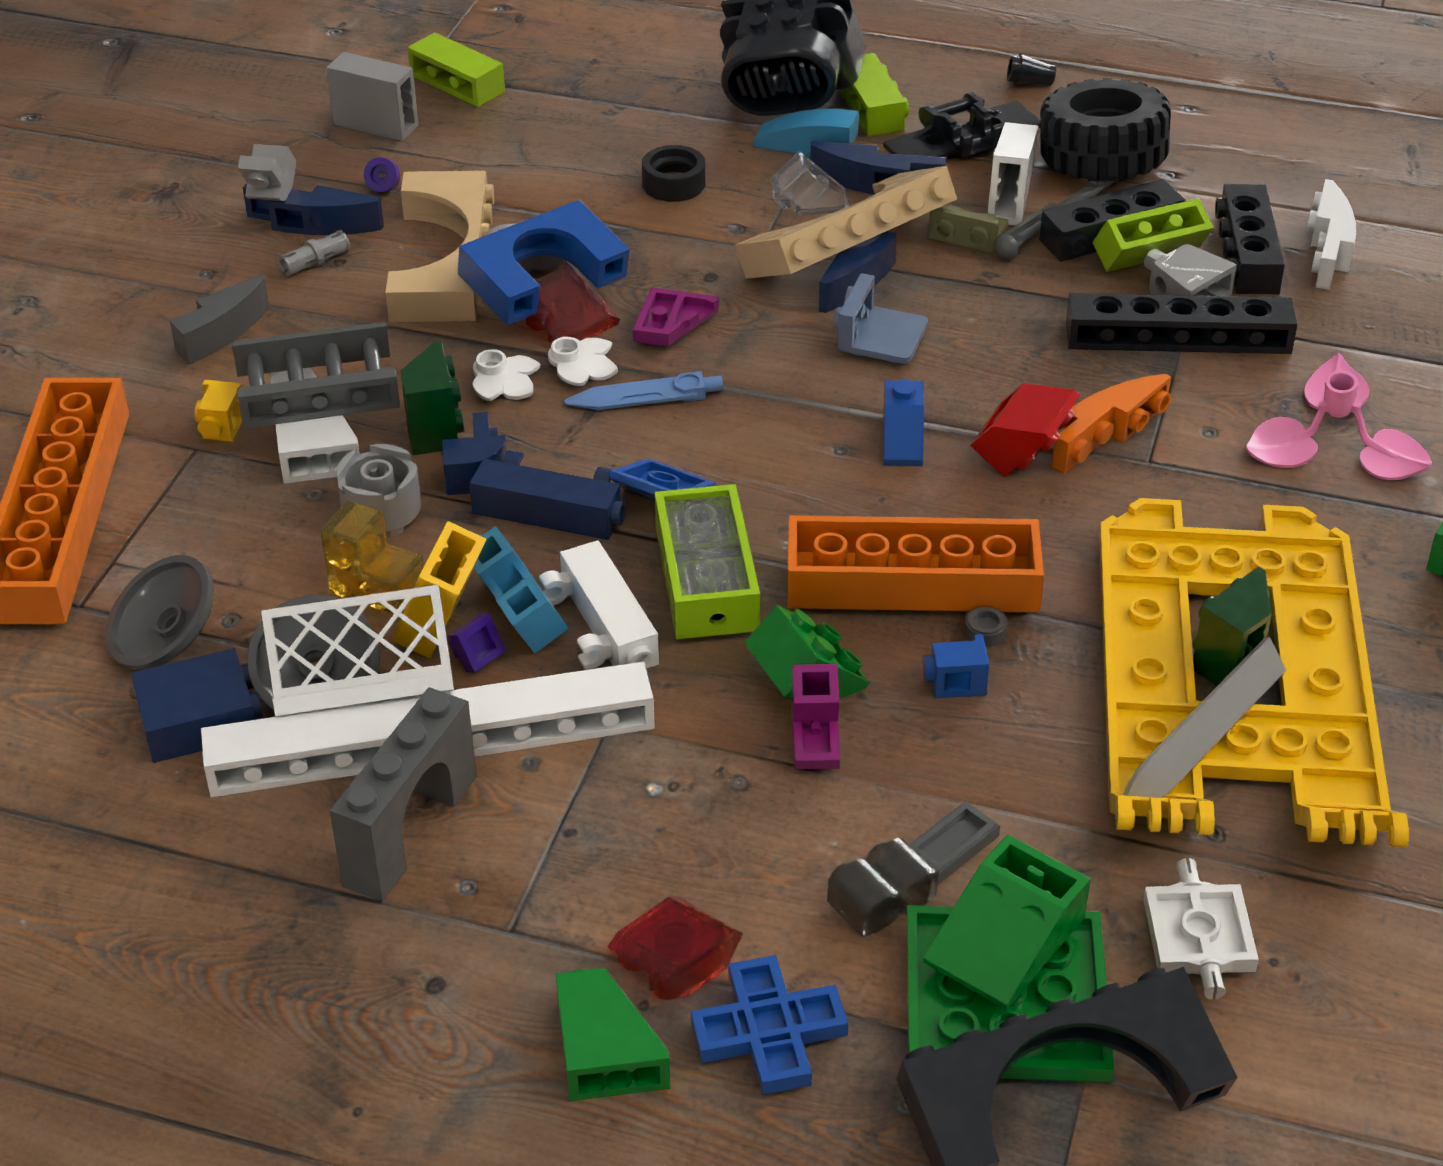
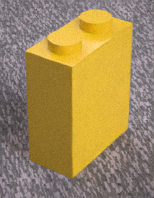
[392,521,486,659]

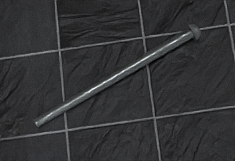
[994,178,1122,260]

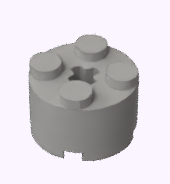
[336,444,422,537]

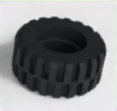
[1040,78,1171,181]

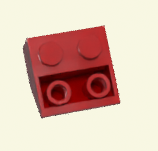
[970,383,1080,477]

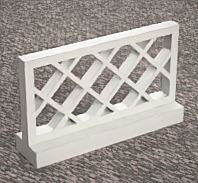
[261,585,454,716]

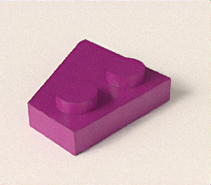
[633,287,719,346]

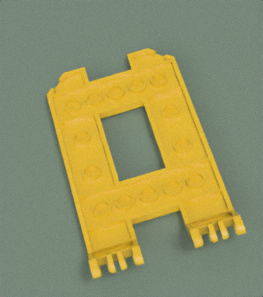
[1099,498,1409,848]

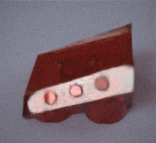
[526,261,620,344]
[607,897,743,1000]

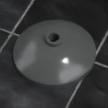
[105,555,214,670]
[247,595,380,716]

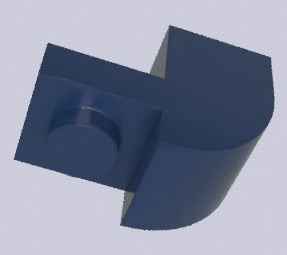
[442,412,507,495]

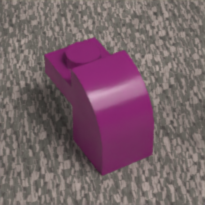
[792,664,840,770]

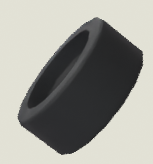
[642,145,706,202]

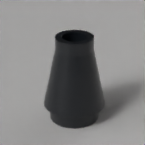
[1007,53,1056,86]

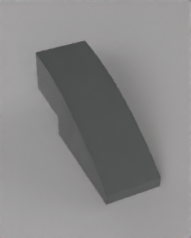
[170,275,269,364]

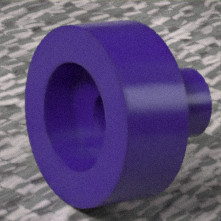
[364,157,400,193]

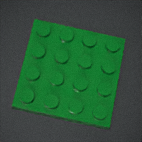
[906,905,1114,1082]

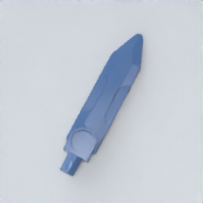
[564,371,723,410]

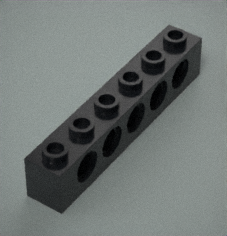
[1066,293,1298,354]

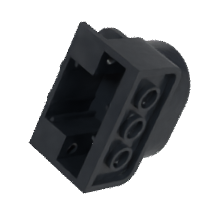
[720,0,866,116]

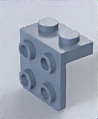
[833,273,928,364]

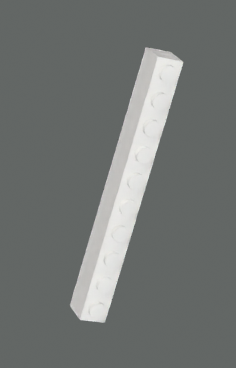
[201,661,655,797]

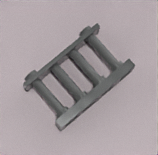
[232,322,400,429]

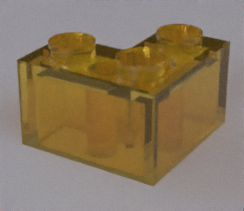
[320,500,424,614]

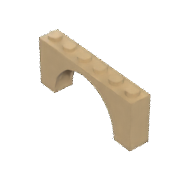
[734,166,957,279]
[385,171,494,322]

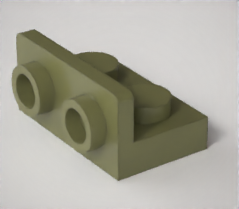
[928,205,1009,253]

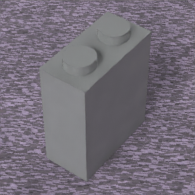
[326,52,419,141]

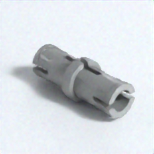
[278,230,350,277]

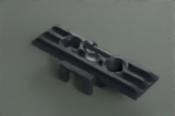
[883,92,1040,159]

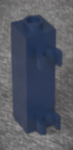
[469,450,626,540]

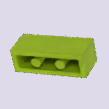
[407,32,505,107]
[839,53,909,136]
[1092,198,1214,272]

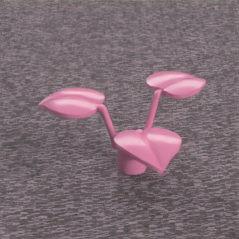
[1246,353,1432,481]

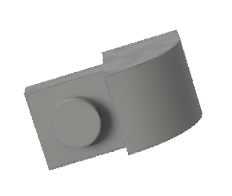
[238,144,297,201]

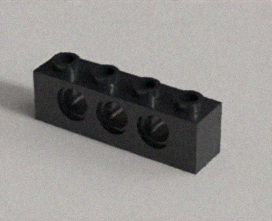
[1039,179,1186,262]
[1215,184,1285,294]

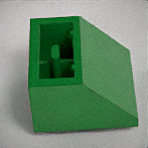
[744,605,871,700]

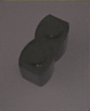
[827,838,939,937]

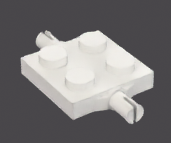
[1143,858,1259,999]

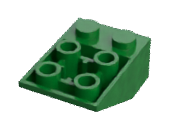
[923,834,1091,1010]

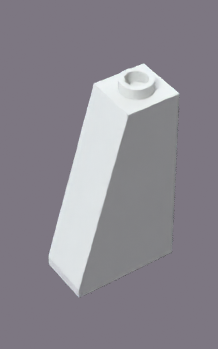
[988,122,1039,225]
[270,367,360,484]

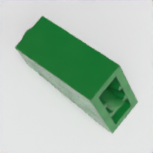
[555,968,671,1101]

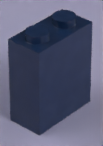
[131,648,263,763]

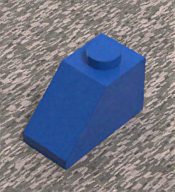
[883,379,924,466]

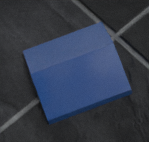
[609,458,716,501]

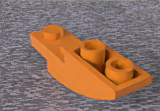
[1052,374,1171,474]

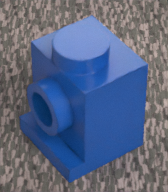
[922,634,990,698]

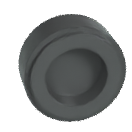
[964,607,1008,647]

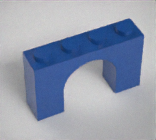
[458,200,630,325]

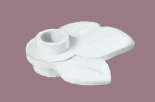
[548,337,618,386]
[473,349,540,401]

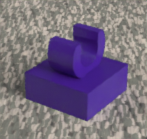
[448,613,507,673]

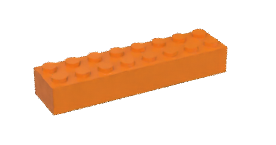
[0,378,129,624]

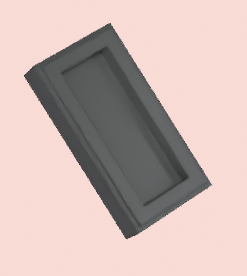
[903,801,1000,885]

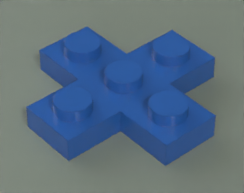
[690,955,848,1095]

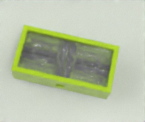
[655,484,760,640]

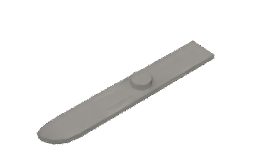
[1123,637,1286,798]

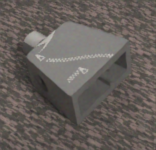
[1144,244,1236,296]

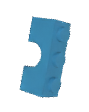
[474,526,569,653]

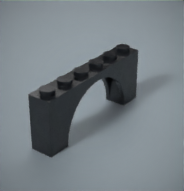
[896,967,1238,1166]

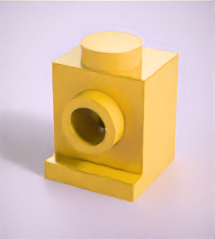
[195,380,242,442]

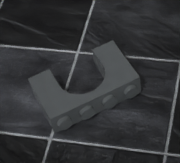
[329,687,477,902]

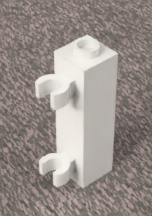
[539,540,659,670]

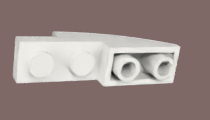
[1307,179,1356,290]

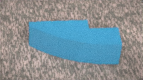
[753,109,859,156]

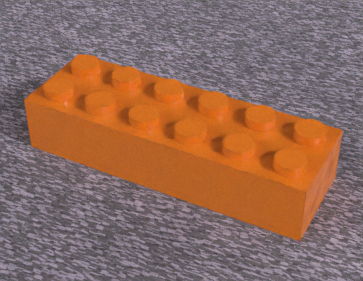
[787,515,1044,613]

